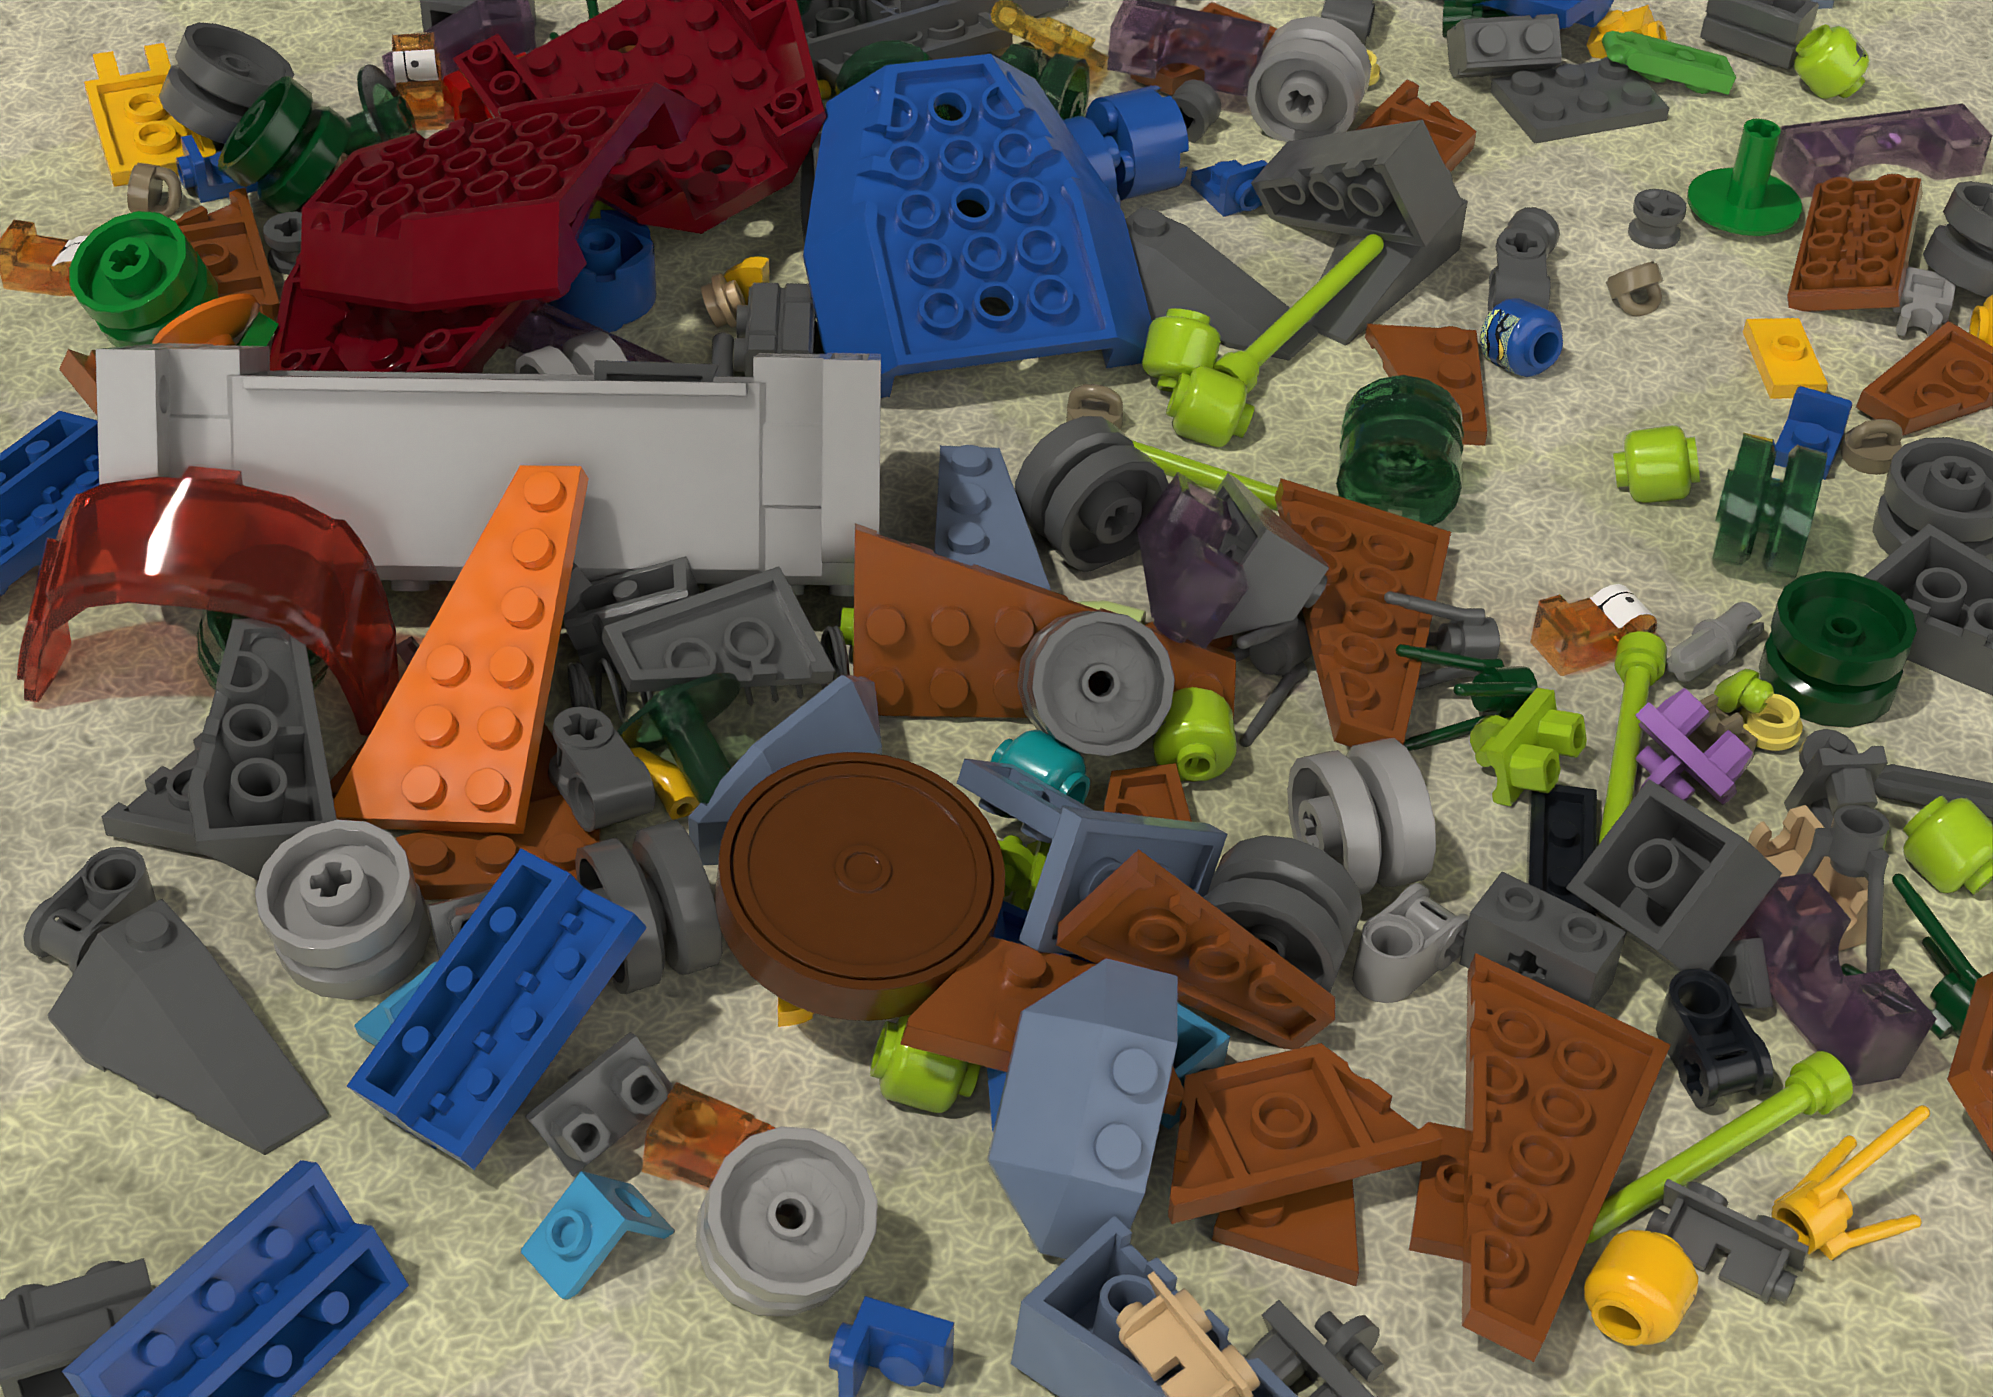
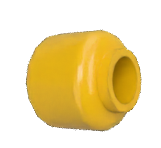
[1584,1230,1699,1346]

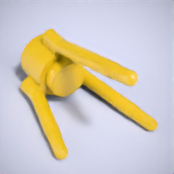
[1772,1105,1930,1260]

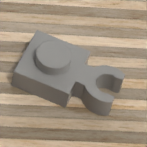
[1893,267,1956,339]

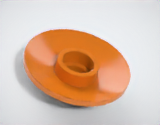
[152,293,260,346]

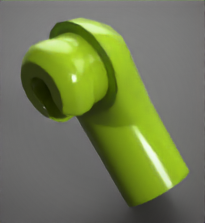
[1714,669,1774,713]

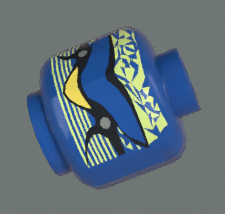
[1480,298,1563,377]

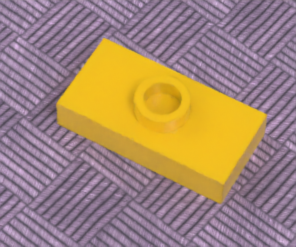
[1743,318,1828,399]

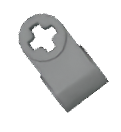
[1352,883,1469,1003]

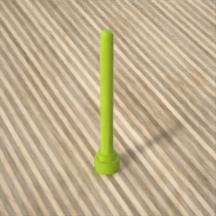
[1213,234,1384,394]
[1598,631,1667,845]
[1586,1051,1853,1244]

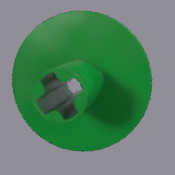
[1687,119,1802,236]

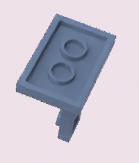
[956,758,1228,954]

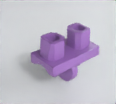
[1635,688,1754,805]

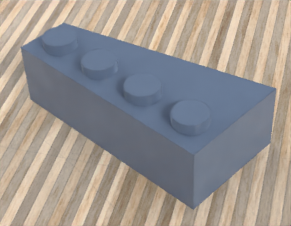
[934,445,1051,590]
[1011,1215,1298,1397]

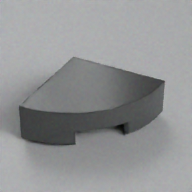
[1709,938,1773,1009]

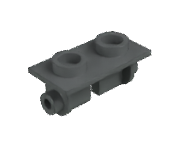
[1645,1179,1809,1304]

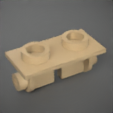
[1116,1271,1260,1397]

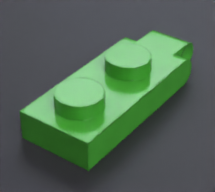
[1602,31,1736,95]

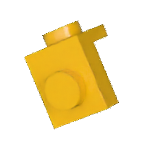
[1586,5,1668,59]

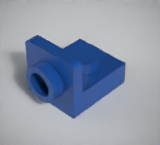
[176,135,258,203]
[1191,159,1268,217]
[1770,386,1853,480]
[829,1296,954,1397]

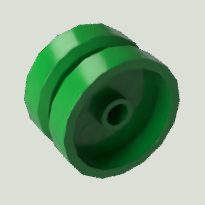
[69,211,219,347]

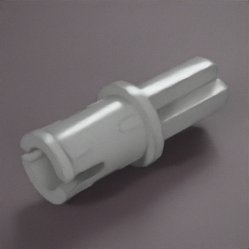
[1666,602,1764,682]

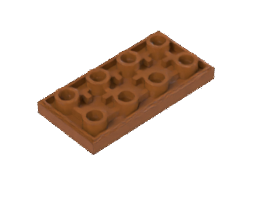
[1787,174,1923,311]

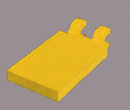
[84,43,216,187]

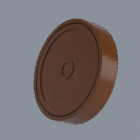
[715,752,1005,1021]

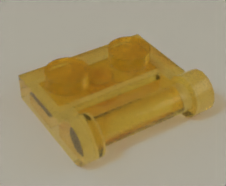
[991,0,1109,73]

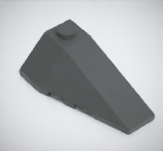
[1308,198,1468,346]
[1125,206,1318,361]
[1188,473,1329,641]
[188,616,337,880]
[48,899,328,1155]

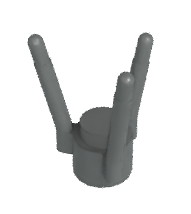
[1384,591,1500,690]
[1228,617,1312,747]
[1778,805,1890,979]

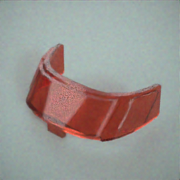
[17,466,399,736]

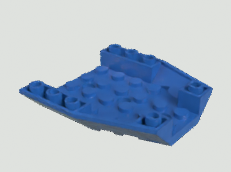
[803,54,1152,398]

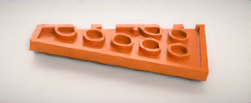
[333,465,589,834]

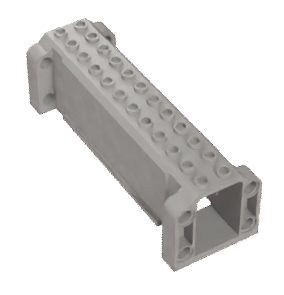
[96,343,881,596]

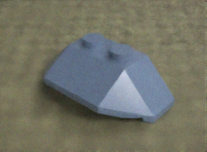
[688,674,882,866]
[987,958,1178,1259]

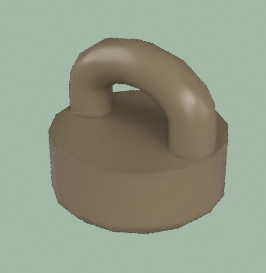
[127,163,182,217]
[1606,261,1664,316]
[1066,384,1123,429]
[1841,419,1902,475]

